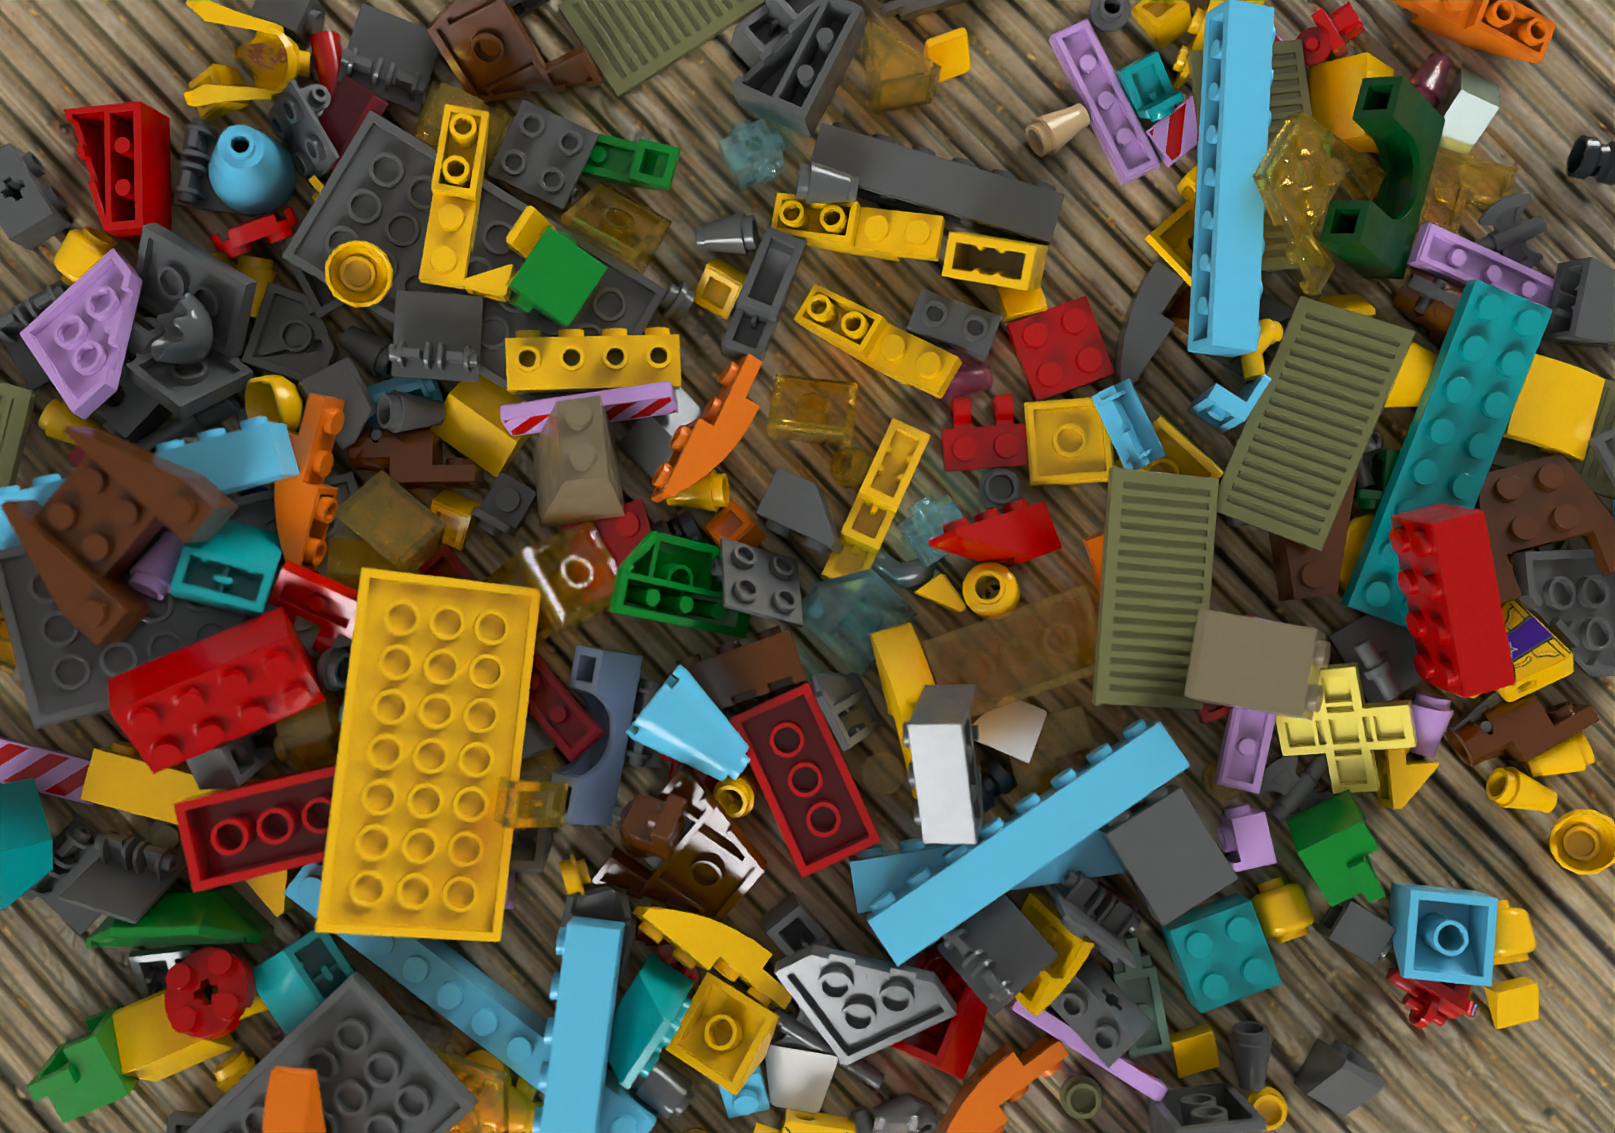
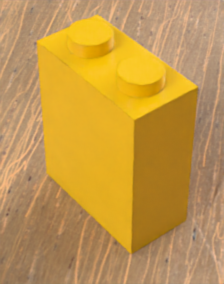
[942,232,1048,291]

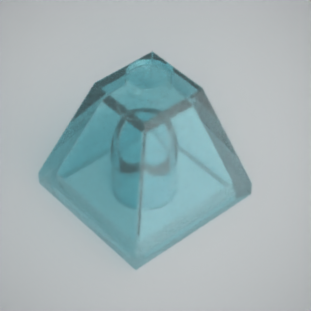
[801,568,917,677]

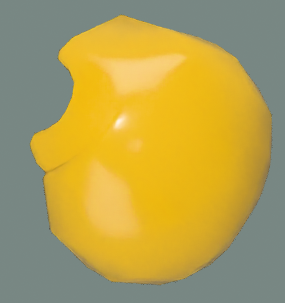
[325,240,393,307]
[244,375,304,432]
[1549,809,1615,875]

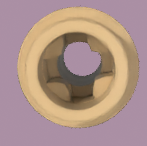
[1026,103,1090,157]

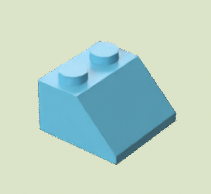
[1388,882,1498,987]

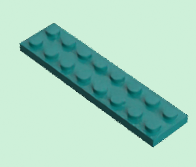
[1340,279,1553,628]

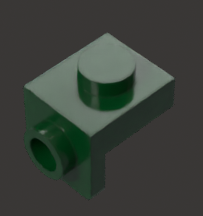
[1353,449,1401,511]

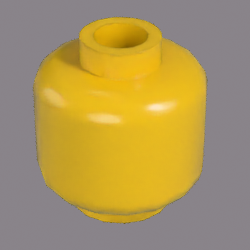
[53,226,118,287]
[962,562,1020,620]
[1251,877,1314,945]
[1493,900,1537,966]

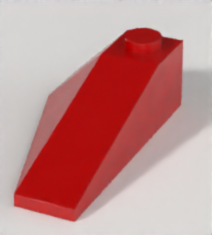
[889,921,987,1080]

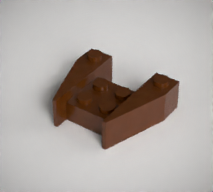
[0,427,238,646]

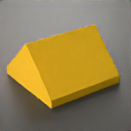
[1308,52,1394,153]
[112,989,236,1082]

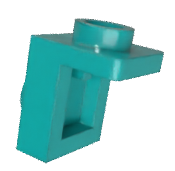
[1116,51,1184,122]

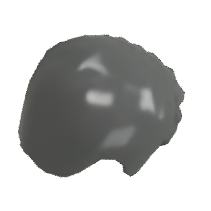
[151,292,214,365]

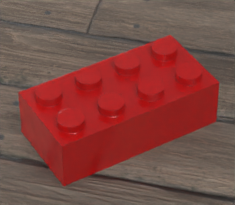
[1390,503,1516,698]
[107,607,326,774]
[730,682,881,878]
[173,763,336,892]

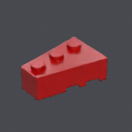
[63,101,172,244]

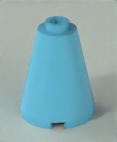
[208,125,296,215]
[626,664,750,781]

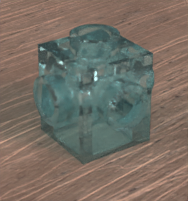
[718,118,787,191]
[898,494,964,568]

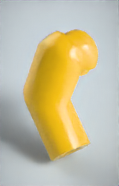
[1240,318,1283,381]

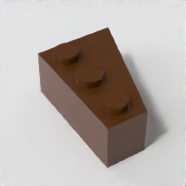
[1269,468,1358,601]
[669,625,807,710]

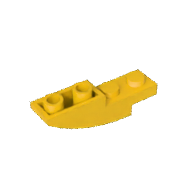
[419,104,490,290]
[771,193,945,262]
[794,284,962,399]
[869,622,935,799]
[632,906,793,1009]

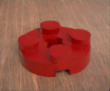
[210,207,299,259]
[164,948,256,1040]

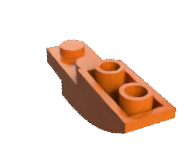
[1390,0,1557,64]
[650,353,762,503]
[274,393,345,571]
[936,1033,1069,1133]
[262,1066,326,1133]

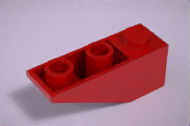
[928,499,1062,568]

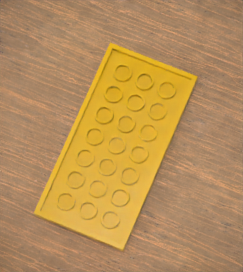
[315,568,541,942]

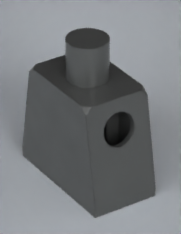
[1542,257,1615,348]

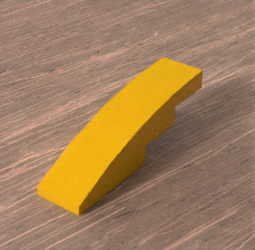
[820,418,931,594]

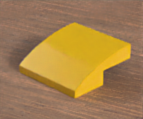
[1503,354,1605,462]
[1015,893,1095,1015]

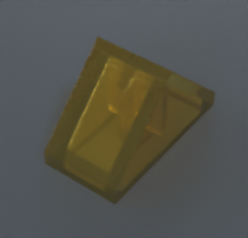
[494,776,569,828]

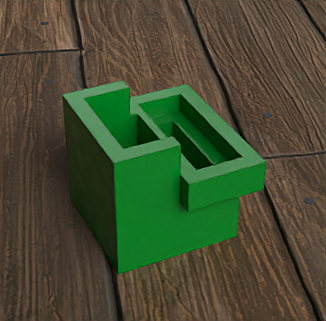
[505,226,607,326]
[1286,789,1386,907]
[27,1004,139,1123]

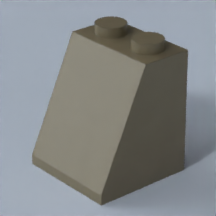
[533,395,625,528]
[1184,608,1331,721]

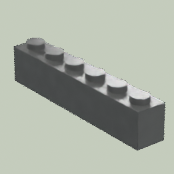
[810,122,1065,246]

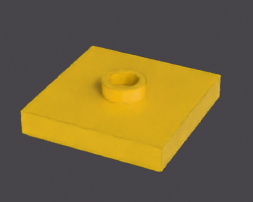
[1023,397,1115,487]

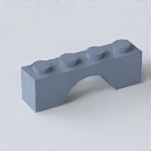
[545,644,643,826]

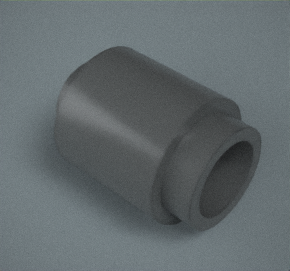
[631,1057,694,1119]

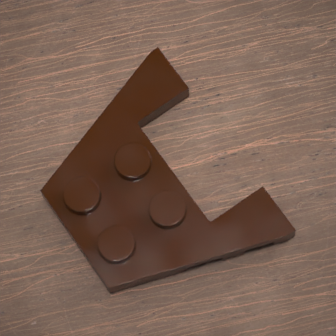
[427,0,602,104]
[1474,453,1615,604]
[591,763,767,922]

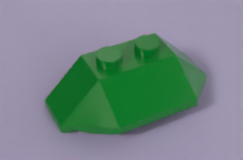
[609,531,750,638]
[86,881,274,948]

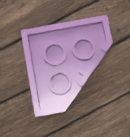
[19,248,143,420]

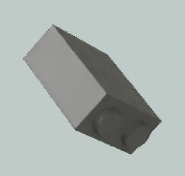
[1099,784,1238,926]

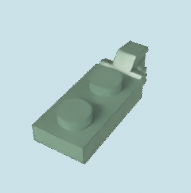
[1110,932,1172,1059]

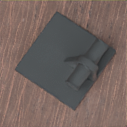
[1327,613,1422,703]

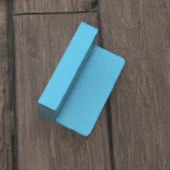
[1187,374,1271,433]

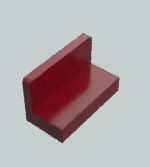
[318,75,390,170]

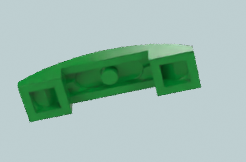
[581,133,681,190]

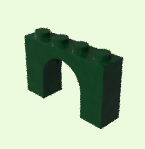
[1319,75,1445,279]

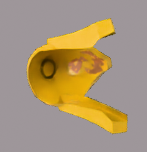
[183,0,311,107]

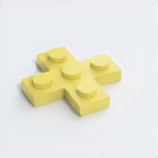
[1275,662,1418,794]

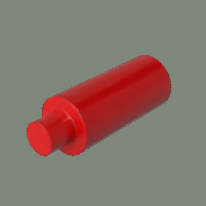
[309,31,343,97]

